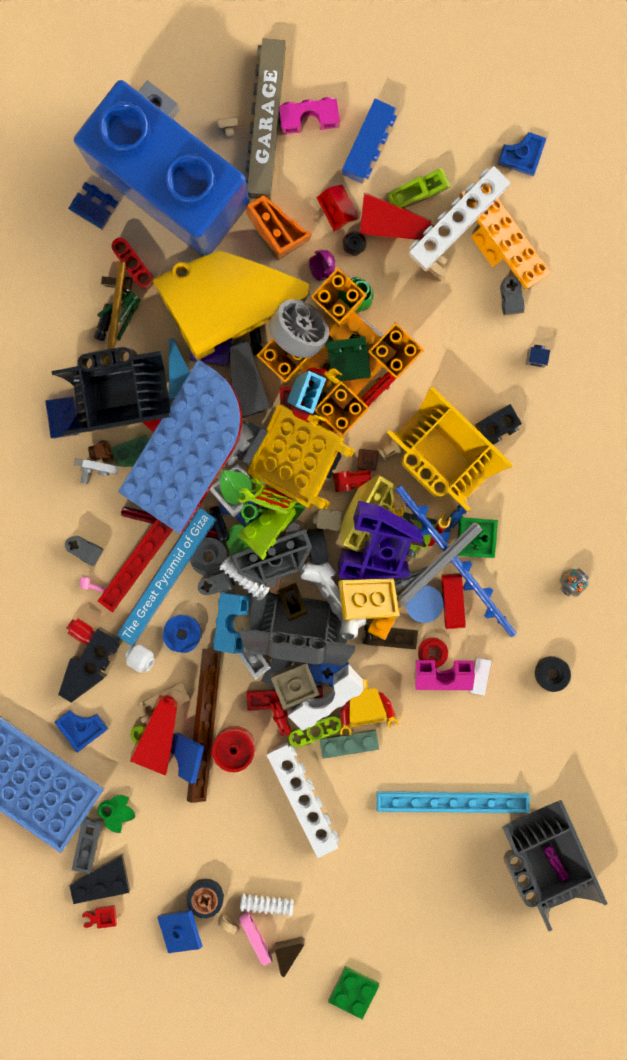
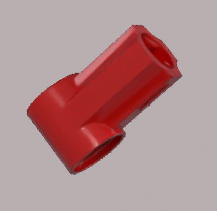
[333,469,371,493]

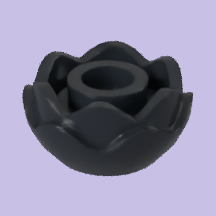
[343,231,366,256]

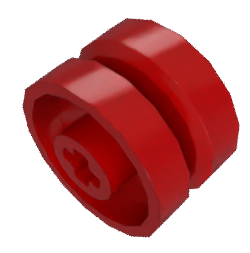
[212,726,256,772]

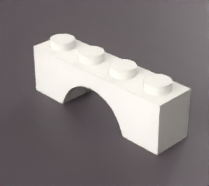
[288,664,363,731]

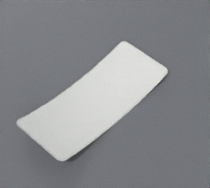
[470,658,492,696]

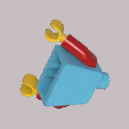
[287,367,342,429]

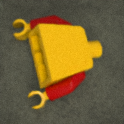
[340,679,399,736]

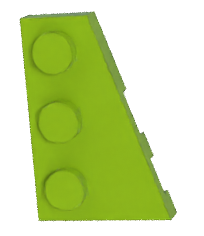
[238,508,296,560]

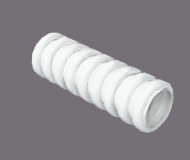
[219,556,270,601]
[240,893,294,916]

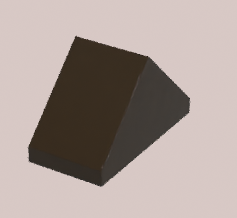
[279,583,308,621]
[275,937,305,977]

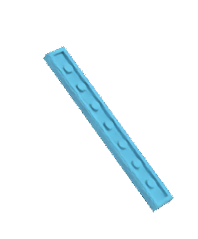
[376,791,530,813]

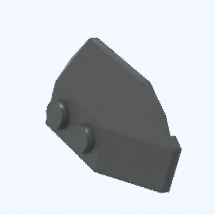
[231,529,312,584]

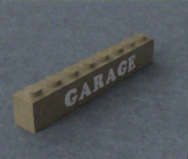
[246,38,286,200]

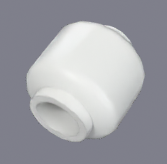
[125,644,155,673]

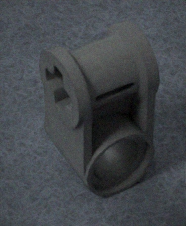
[500,276,525,316]
[65,536,104,567]
[198,571,236,595]

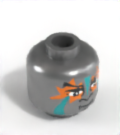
[560,568,589,597]

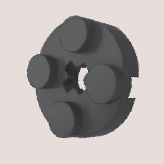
[190,538,228,576]

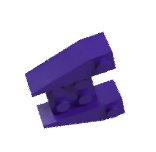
[338,501,423,580]

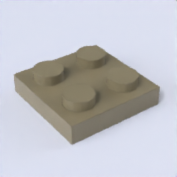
[270,662,319,709]

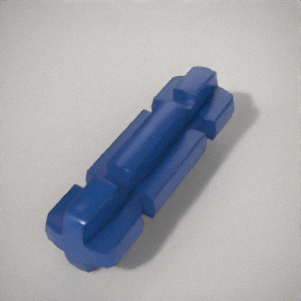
[444,504,467,533]

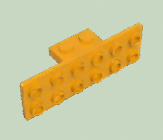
[459,185,550,289]

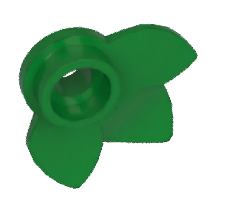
[98,795,135,833]

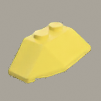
[341,475,394,552]

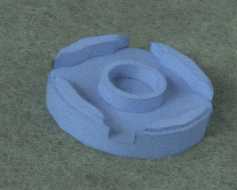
[405,585,444,623]

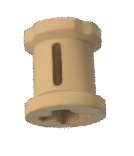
[376,438,401,462]

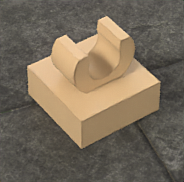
[218,116,238,137]
[427,256,447,281]

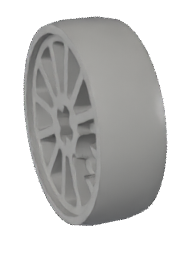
[269,299,329,358]

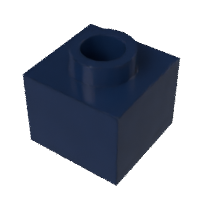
[526,345,550,368]

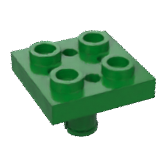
[457,517,498,558]

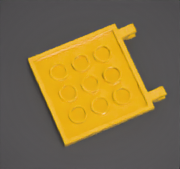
[247,403,355,509]

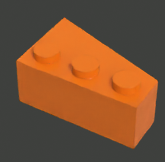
[246,195,312,261]

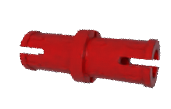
[269,697,292,736]

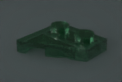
[111,434,149,467]

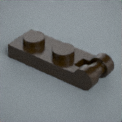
[363,625,418,650]

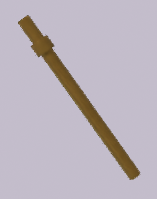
[105,261,126,365]

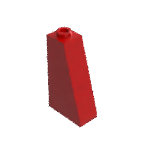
[360,193,434,240]
[130,694,177,776]

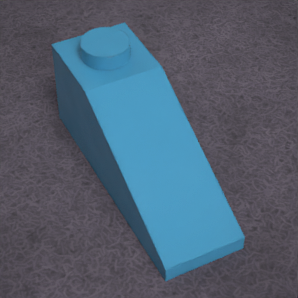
[169,338,190,398]

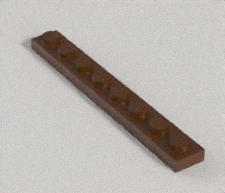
[187,649,222,803]

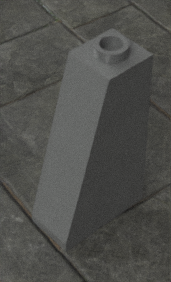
[230,340,271,419]

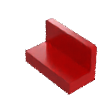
[316,185,360,231]

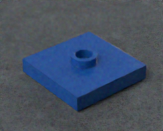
[157,910,203,953]

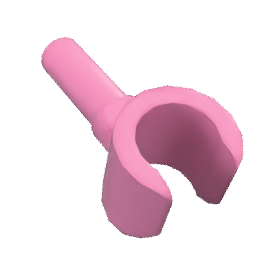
[79,577,106,592]

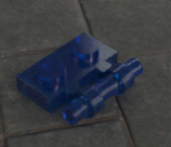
[68,182,119,230]

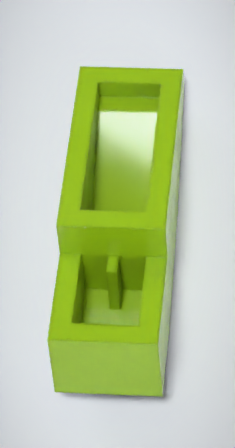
[387,168,451,208]

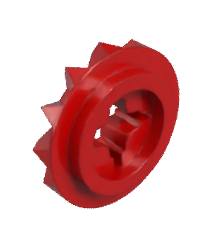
[418,638,448,668]

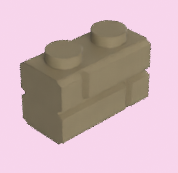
[313,509,342,531]

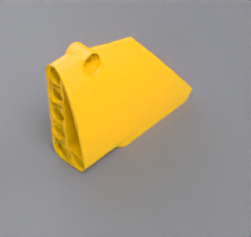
[152,251,309,361]

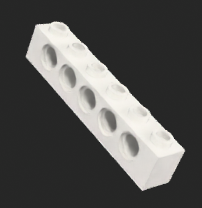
[409,166,511,272]
[267,741,340,858]

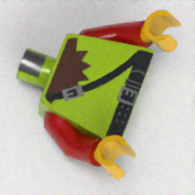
[392,504,451,558]

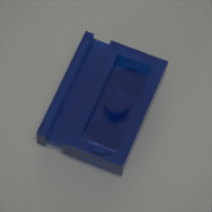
[45,397,80,439]

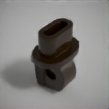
[101,276,132,293]

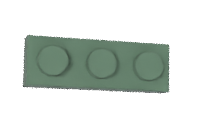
[320,729,379,759]

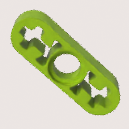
[289,715,342,747]

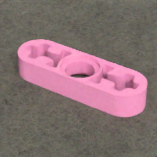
[239,912,273,966]

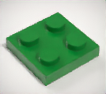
[328,966,380,1020]

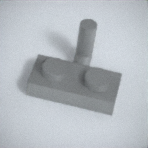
[74,458,118,484]

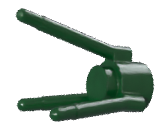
[97,291,141,340]

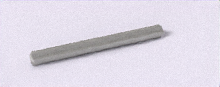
[397,522,482,607]

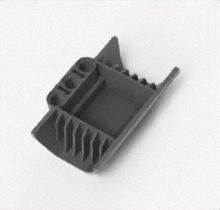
[240,592,355,667]
[502,800,608,931]

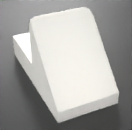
[237,647,271,680]

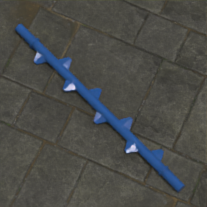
[395,485,517,637]

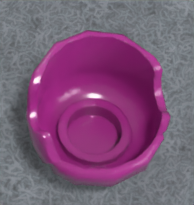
[309,250,336,281]

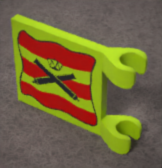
[238,478,298,514]

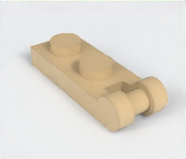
[134,682,191,723]

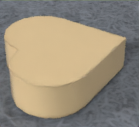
[218,914,240,935]

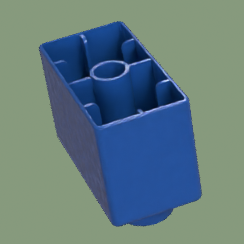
[74,80,250,257]

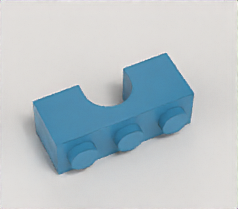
[213,593,250,654]

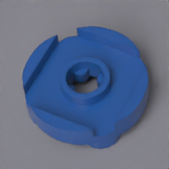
[163,615,201,653]

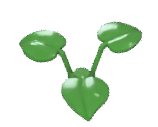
[220,470,306,557]

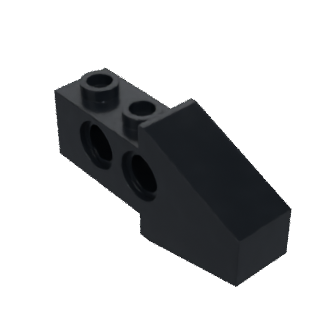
[58,627,120,703]

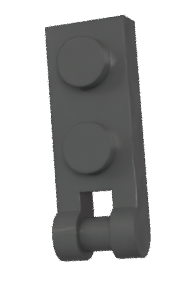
[72,817,103,874]

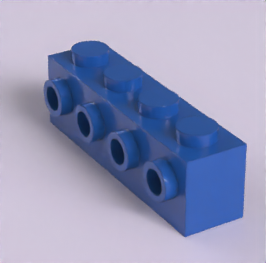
[342,98,397,184]

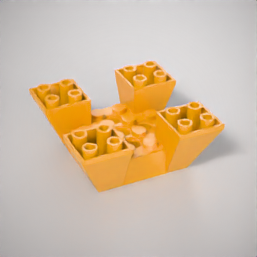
[257,268,424,437]

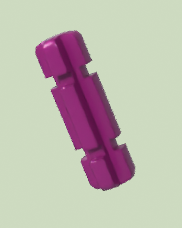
[542,844,569,881]

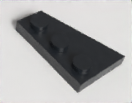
[69,854,130,904]

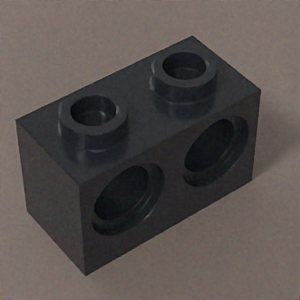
[475,404,522,445]

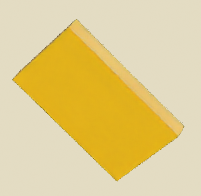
[338,578,399,620]

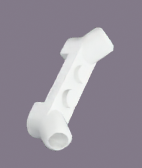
[300,562,366,640]

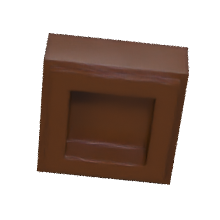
[357,449,378,470]

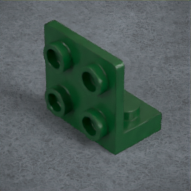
[326,337,371,381]

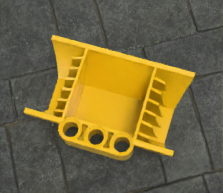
[387,386,513,512]

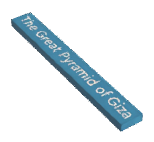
[117,508,217,646]

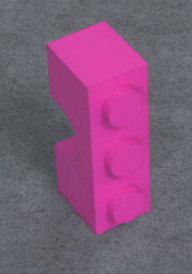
[279,97,340,135]
[414,660,475,690]

